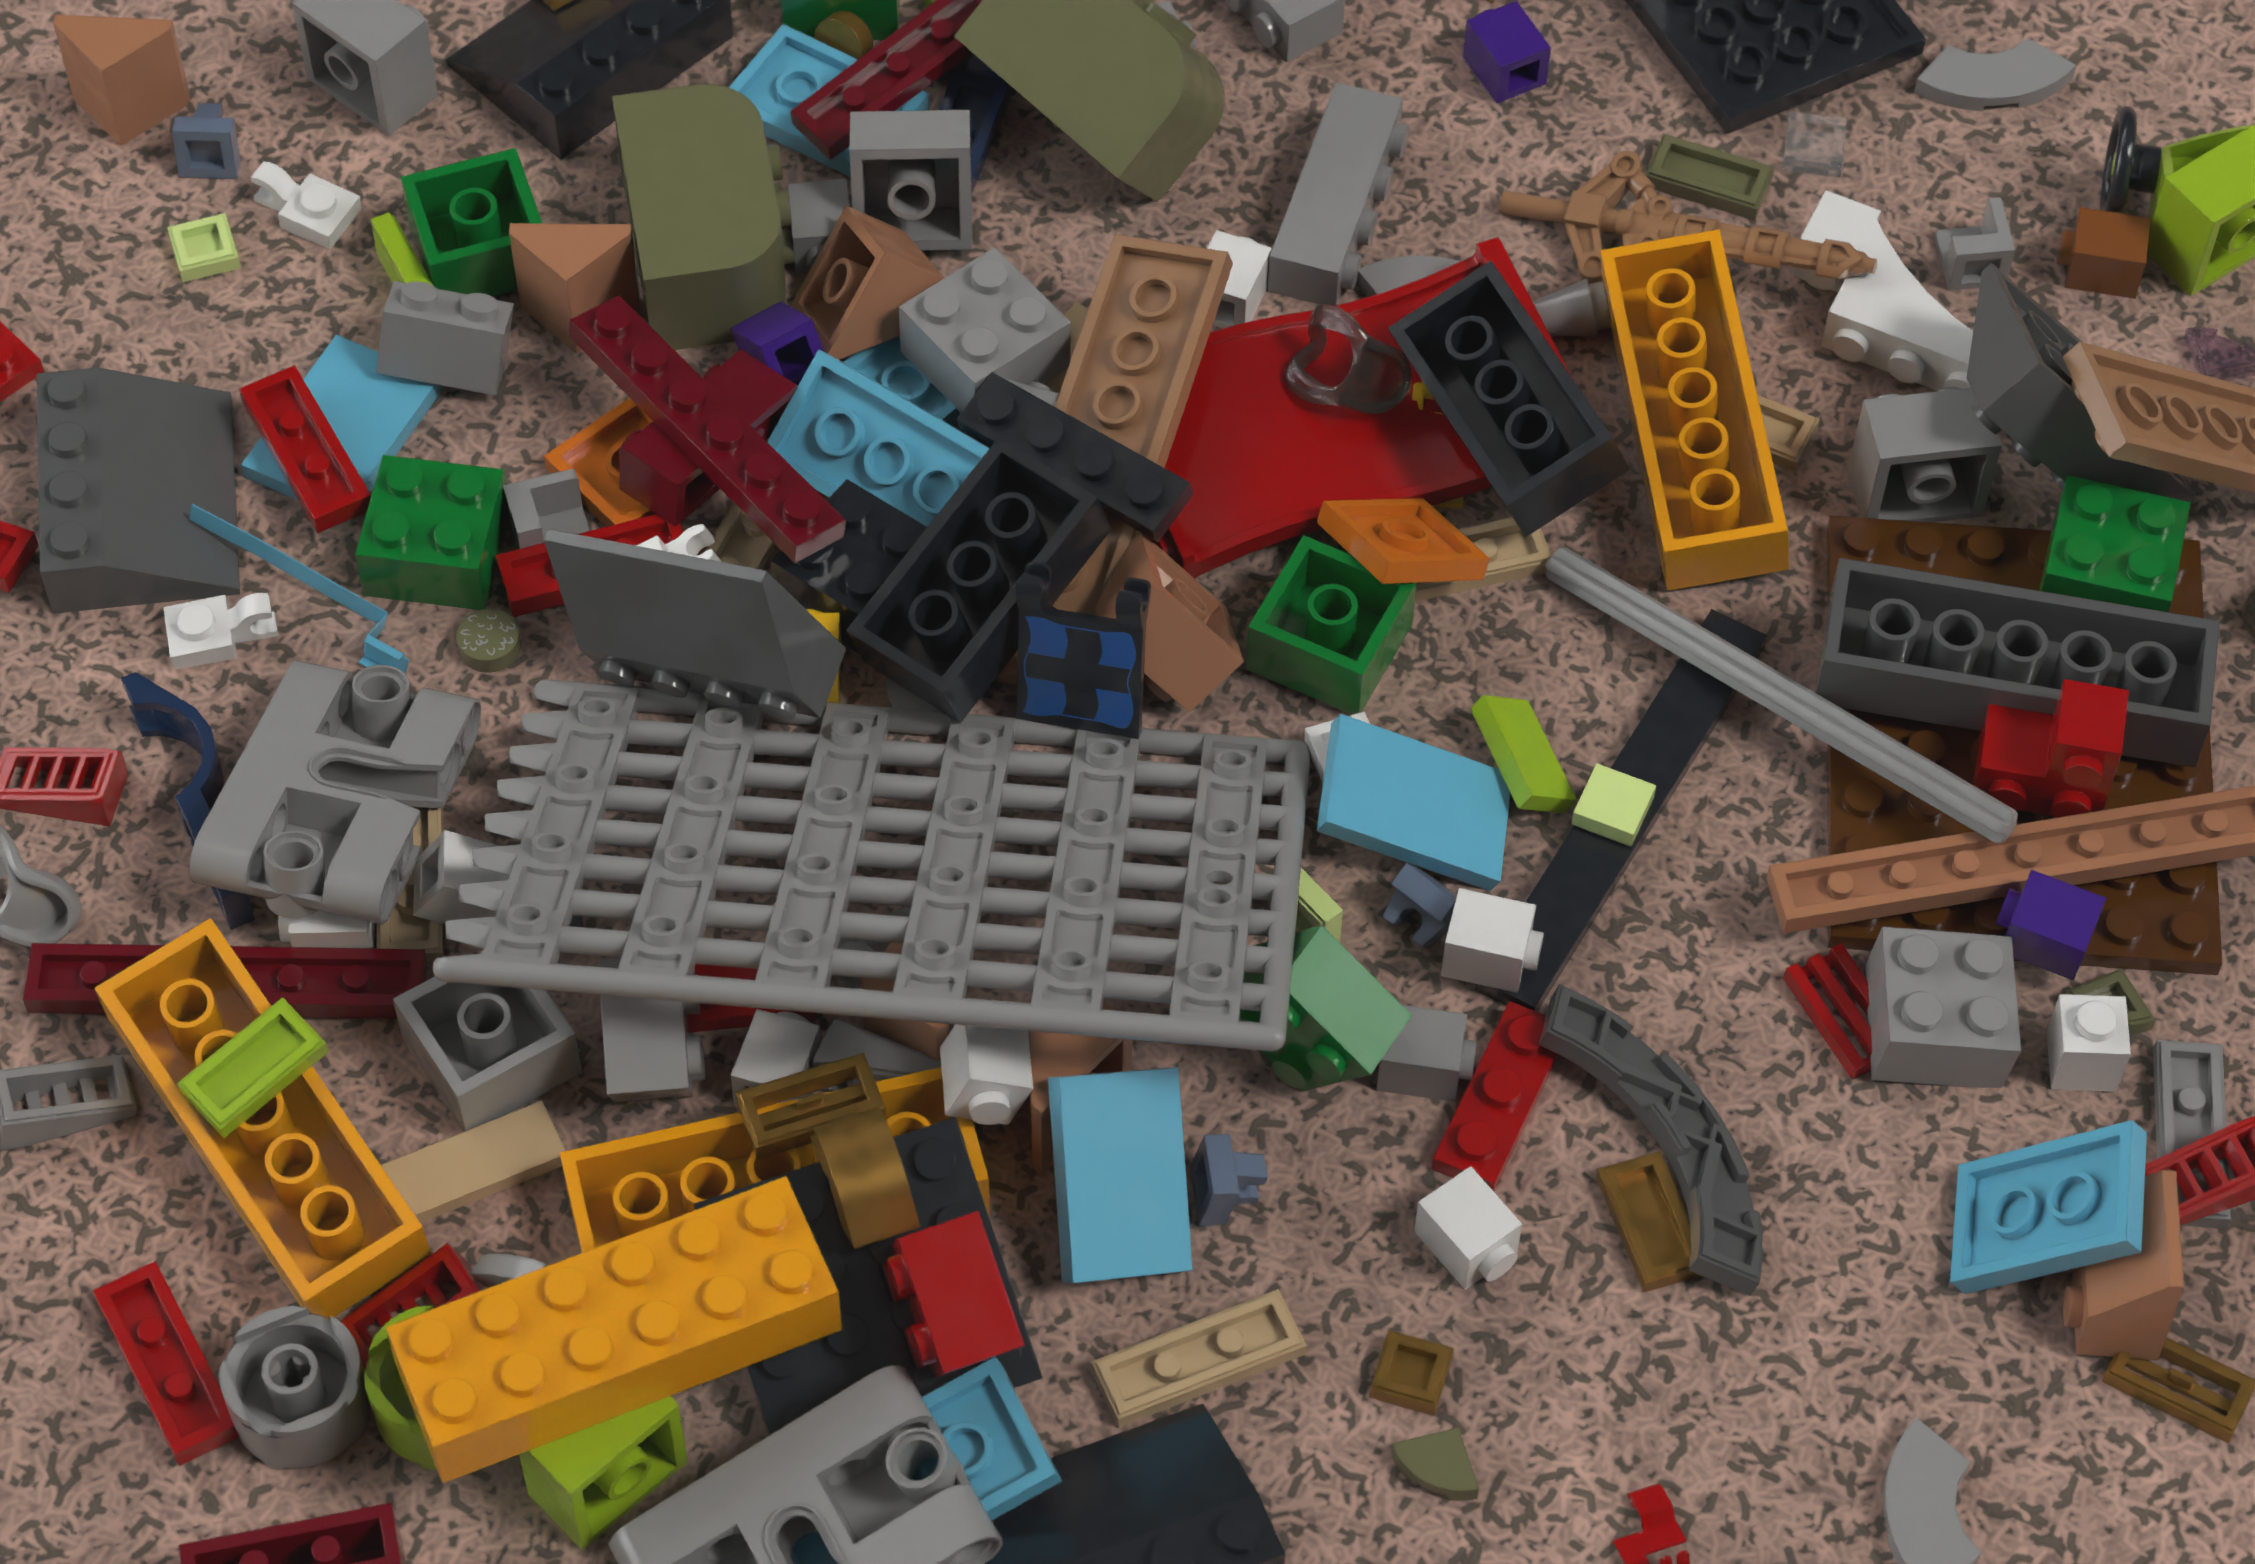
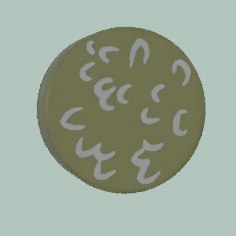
[456,609,521,673]

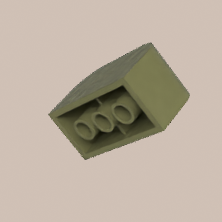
[954,0,1224,202]
[612,84,795,350]

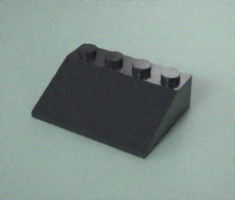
[446,0,733,160]
[985,1404,1285,1564]

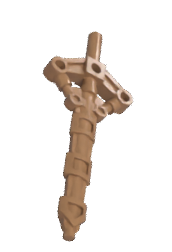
[1500,151,1877,284]

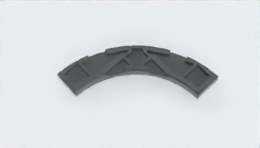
[1539,984,1763,1296]

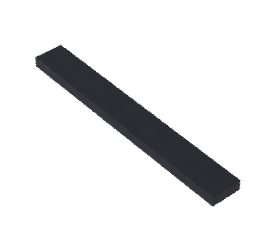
[1475,609,1767,1012]

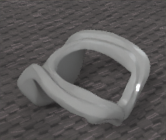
[0,826,82,947]

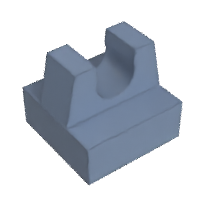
[172,103,241,179]
[1383,863,1457,949]
[1189,1134,1268,1226]

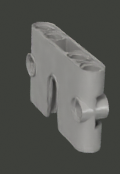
[190,660,481,924]
[609,1365,1003,1564]

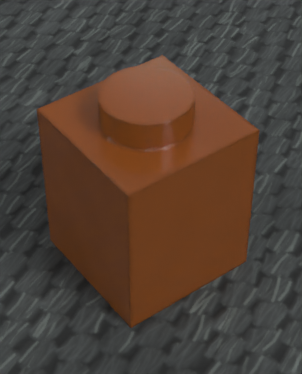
[2056,207,2151,299]

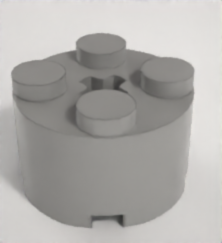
[219,1306,370,1470]

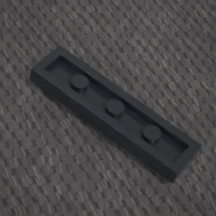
[956,372,1194,542]

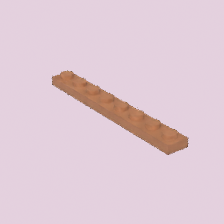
[1766,785,2255,934]

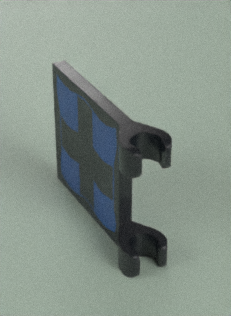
[1016,561,1151,739]

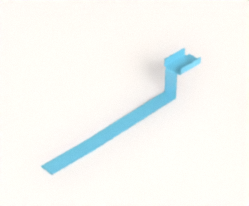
[189,504,410,674]

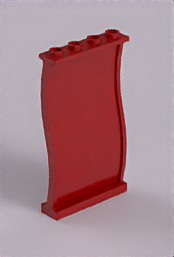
[1154,237,1573,579]

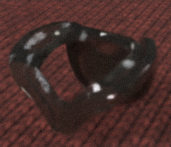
[1284,303,1412,414]

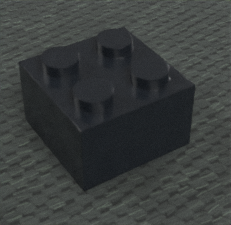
[771,479,927,654]

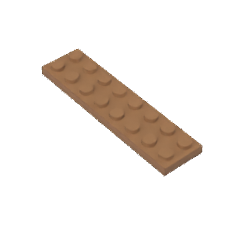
[995,234,1233,685]

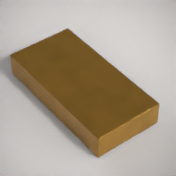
[1596,1151,1701,1292]

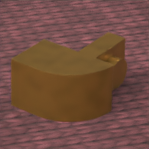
[810,1107,921,1249]

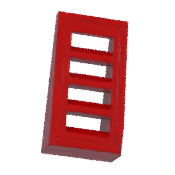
[0,747,128,827]
[2145,1116,2255,1226]
[340,1243,485,1370]

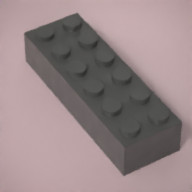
[1815,558,2220,768]

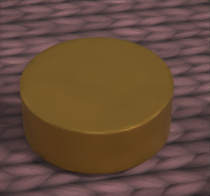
[814,11,874,59]

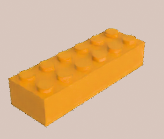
[1600,229,1789,591]
[94,918,431,1319]
[560,1067,990,1253]
[386,1176,842,1483]

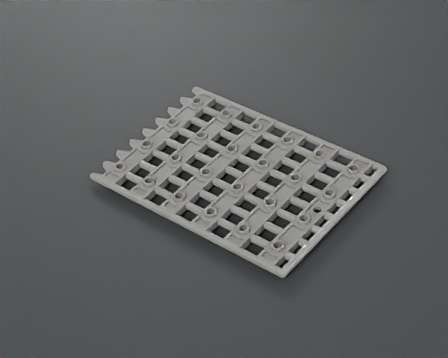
[433,679,1311,1051]

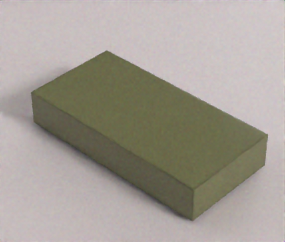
[1646,133,1775,220]

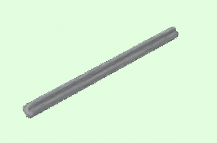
[1545,547,2018,844]

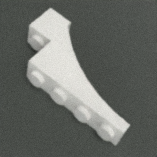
[1792,190,1973,391]

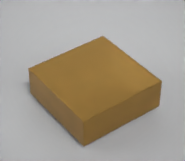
[1369,1329,1454,1416]

